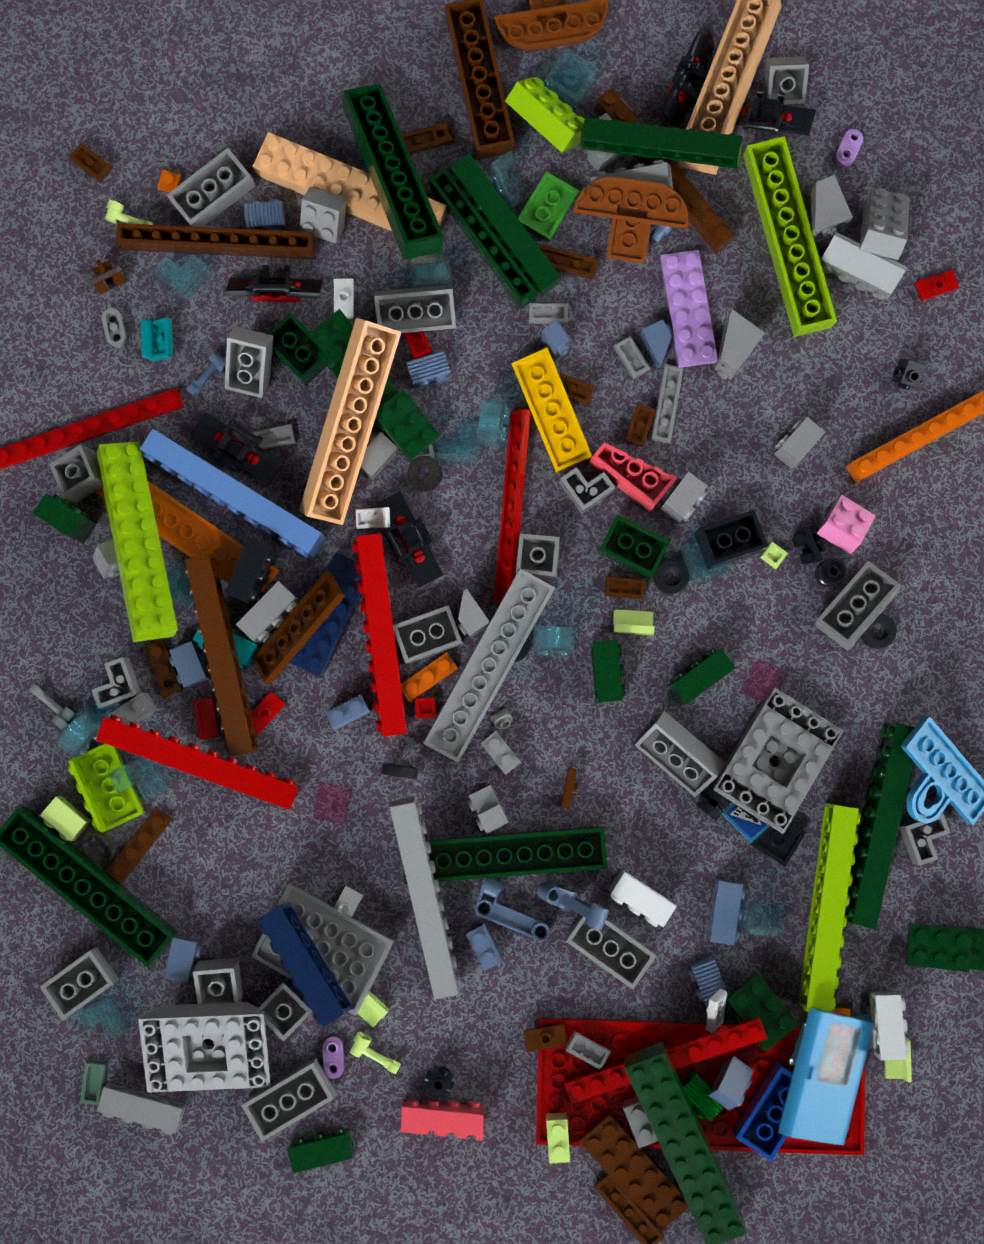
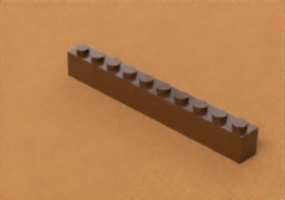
[595,88,734,254]
[116,223,316,260]
[184,554,258,757]

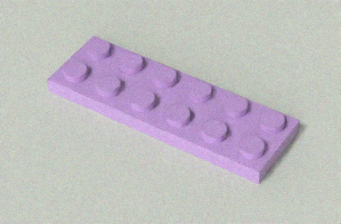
[660,250,718,368]

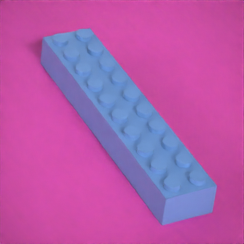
[140,429,326,558]

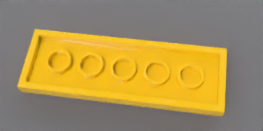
[511,348,592,472]

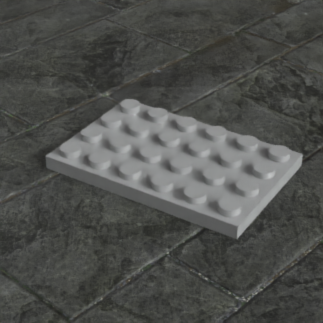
[251,883,395,1016]

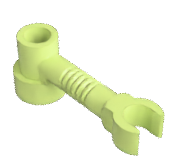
[105,200,153,225]
[350,1032,401,1074]

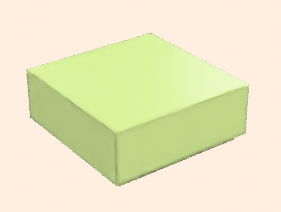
[760,541,788,569]

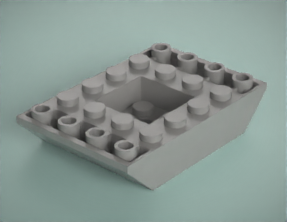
[713,688,844,834]
[138,1002,271,1092]

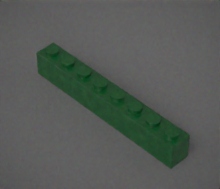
[580,117,742,169]
[450,153,561,296]
[429,168,537,310]

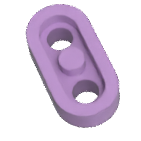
[835,129,863,167]
[322,1036,344,1079]

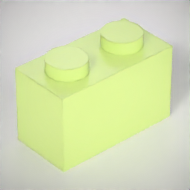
[40,796,91,841]
[546,1113,570,1163]

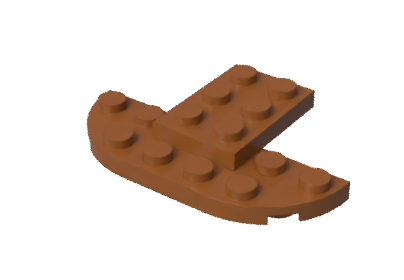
[494,0,608,51]
[573,177,690,264]

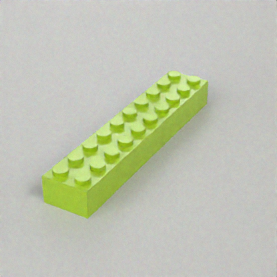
[743,136,837,337]
[96,441,178,642]
[798,803,861,1012]

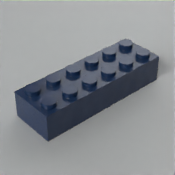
[290,552,362,678]
[258,903,353,1028]

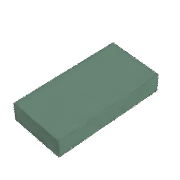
[80,1061,107,1105]

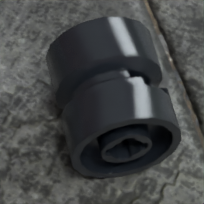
[815,558,846,587]
[696,783,731,821]

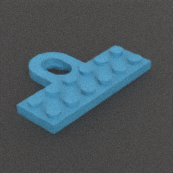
[901,715,984,825]

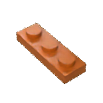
[401,652,458,703]

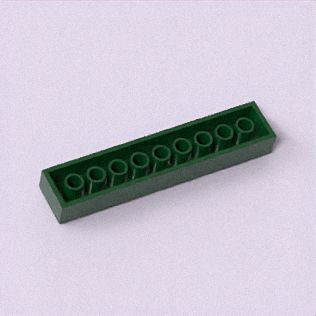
[343,84,444,260]
[845,722,915,930]
[0,806,179,968]
[403,826,608,885]
[624,1042,747,1244]

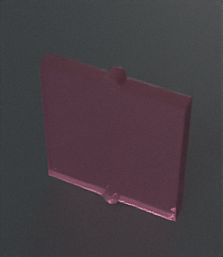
[741,660,787,702]
[313,784,352,824]

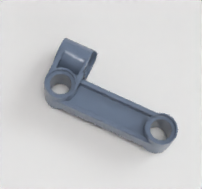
[475,878,550,941]
[537,882,609,930]

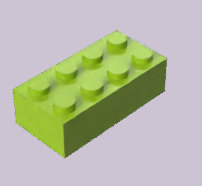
[505,77,584,153]

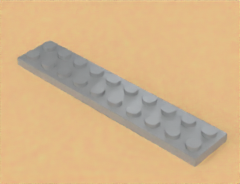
[423,568,555,762]

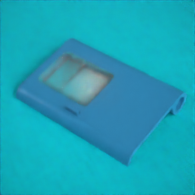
[778,1008,875,1145]

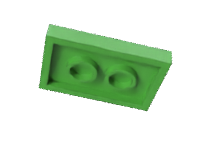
[518,172,579,242]

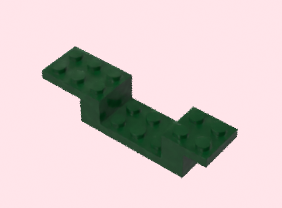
[308,309,440,461]
[905,923,984,972]

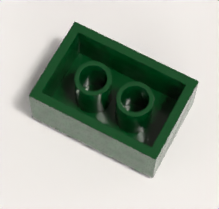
[267,313,327,387]
[32,493,97,543]
[598,515,671,579]
[590,640,626,703]
[668,648,736,705]
[726,974,799,1051]

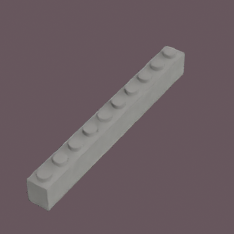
[390,796,462,1000]

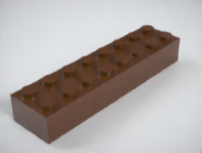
[445,0,515,160]

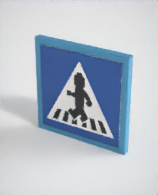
[722,803,770,843]

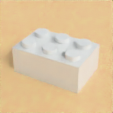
[608,869,677,927]
[869,991,909,1060]

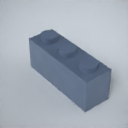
[707,879,745,946]

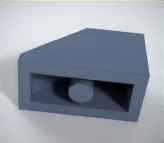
[640,320,672,369]

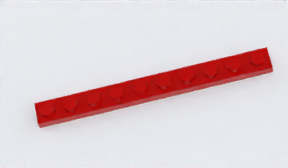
[0,388,184,470]
[493,409,531,605]
[565,1017,767,1104]

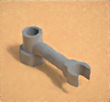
[29,684,76,730]

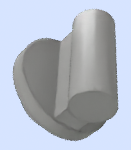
[489,707,513,729]

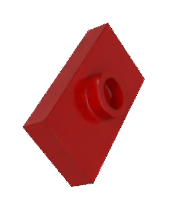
[915,270,959,301]
[403,331,432,359]
[251,691,286,734]
[193,697,221,740]

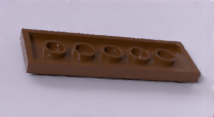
[252,570,345,685]
[579,1112,689,1231]

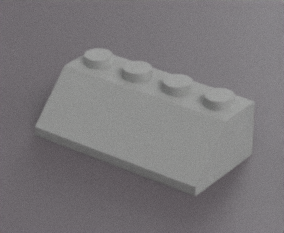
[820,232,907,300]
[374,284,456,333]
[635,711,726,797]

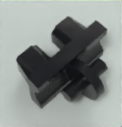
[792,527,828,565]

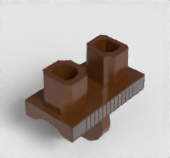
[89,259,127,295]

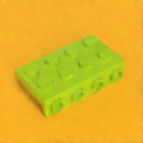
[68,744,145,833]

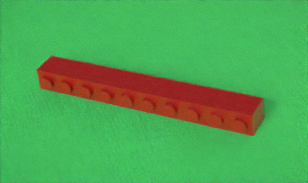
[352,533,407,737]
[95,714,299,810]

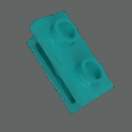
[140,318,173,361]

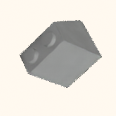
[807,175,853,242]
[715,310,765,380]

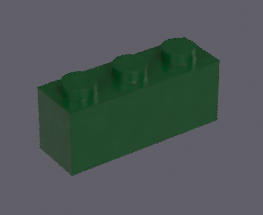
[287,1127,355,1173]

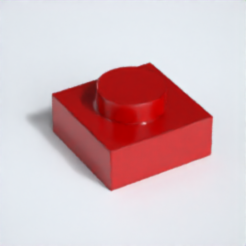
[415,697,436,719]

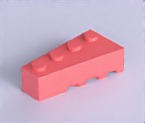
[589,443,678,513]
[401,1099,484,1141]

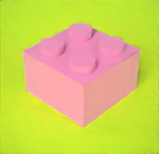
[816,495,876,555]

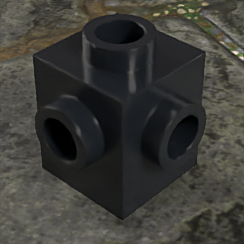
[892,358,926,390]
[424,1065,454,1098]

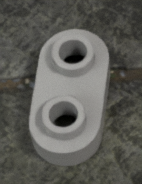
[102,308,127,348]

